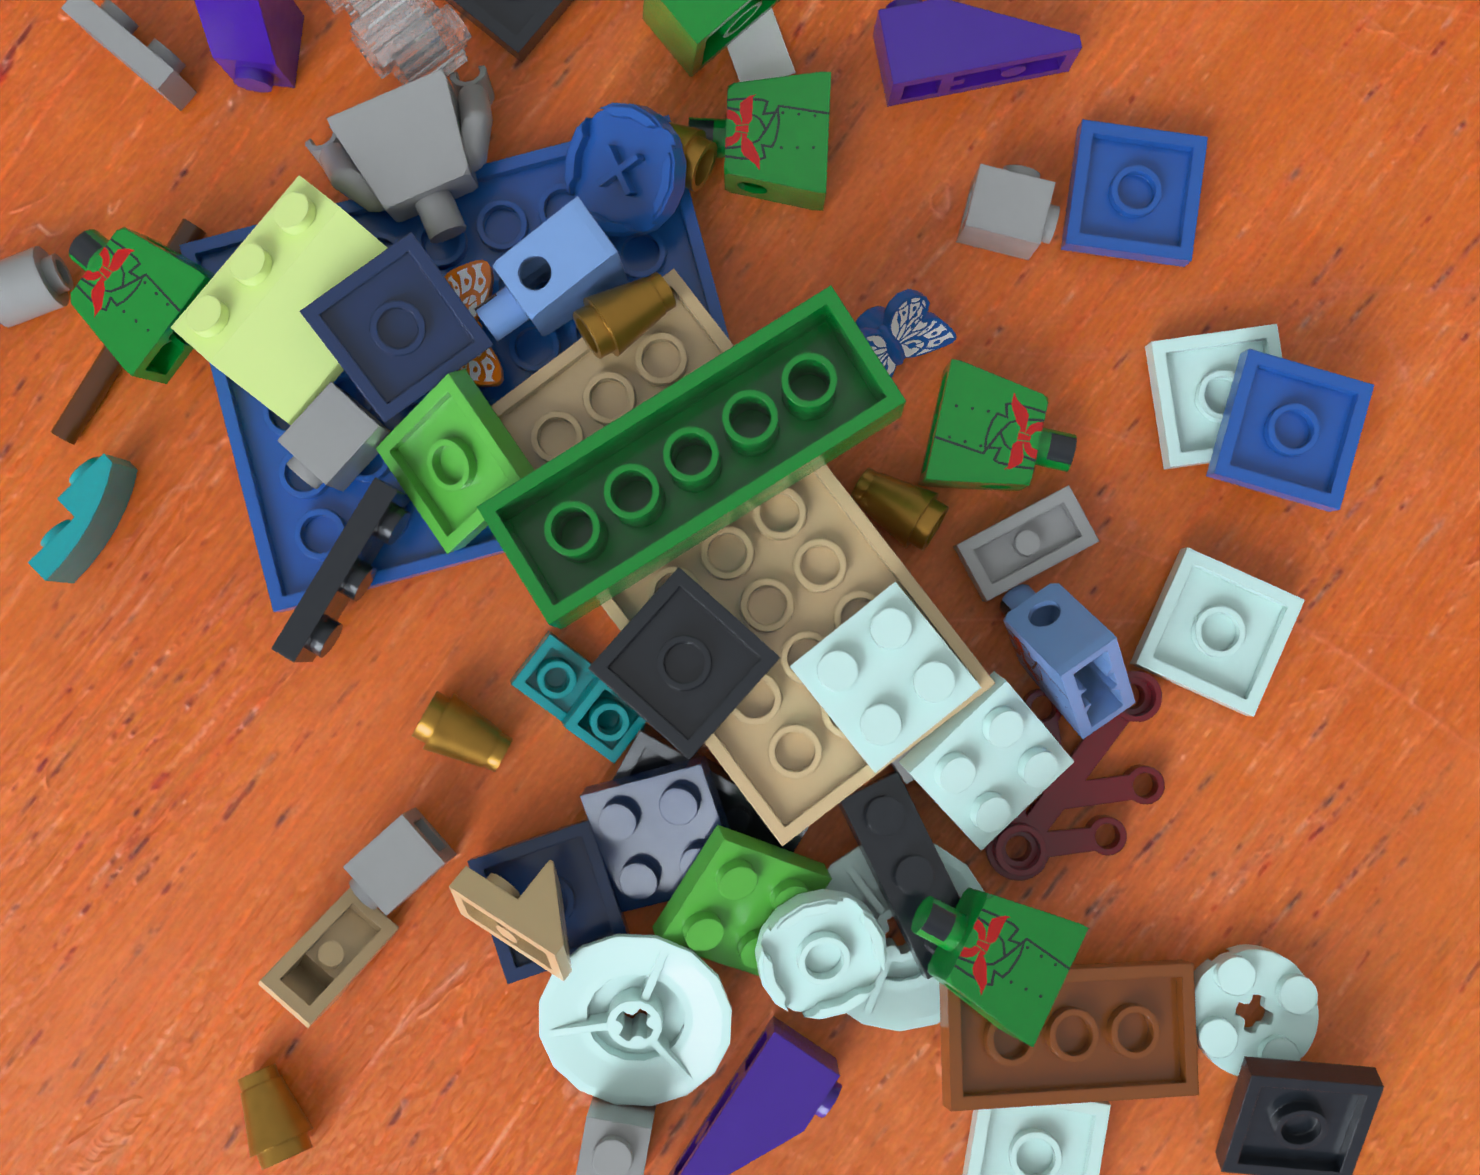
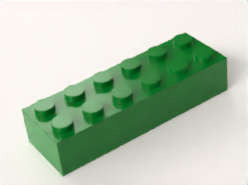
[477,285,906,629]

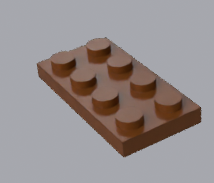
[939,959,1199,1111]

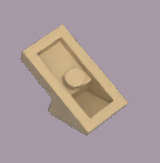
[449,860,572,981]
[258,887,399,1028]

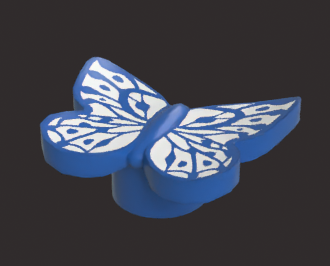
[855,289,957,378]

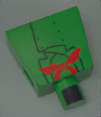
[688,72,831,211]
[69,227,215,384]
[918,359,1077,491]
[911,887,1089,1047]

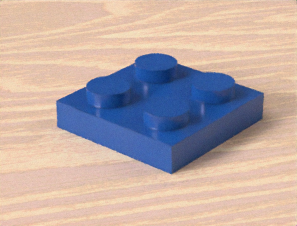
[1061,119,1208,267]
[1206,349,1374,512]

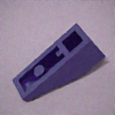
[194,0,304,93]
[873,0,1082,107]
[669,1016,842,1175]

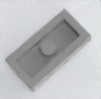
[61,0,197,111]
[953,485,1099,602]

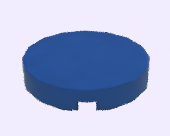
[564,103,687,238]

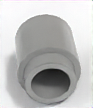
[0,246,74,328]

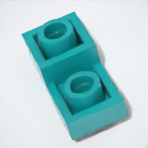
[28,453,138,584]
[510,631,647,763]

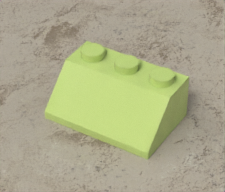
[170,175,388,425]

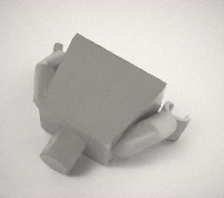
[305,65,495,243]

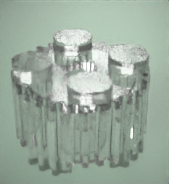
[325,0,472,86]

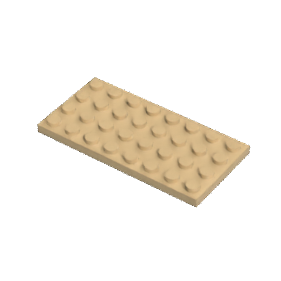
[491,269,996,846]

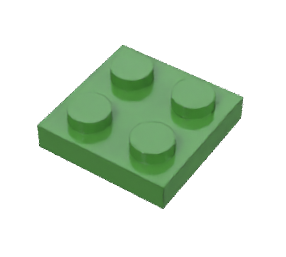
[376,369,534,554]
[652,824,832,976]

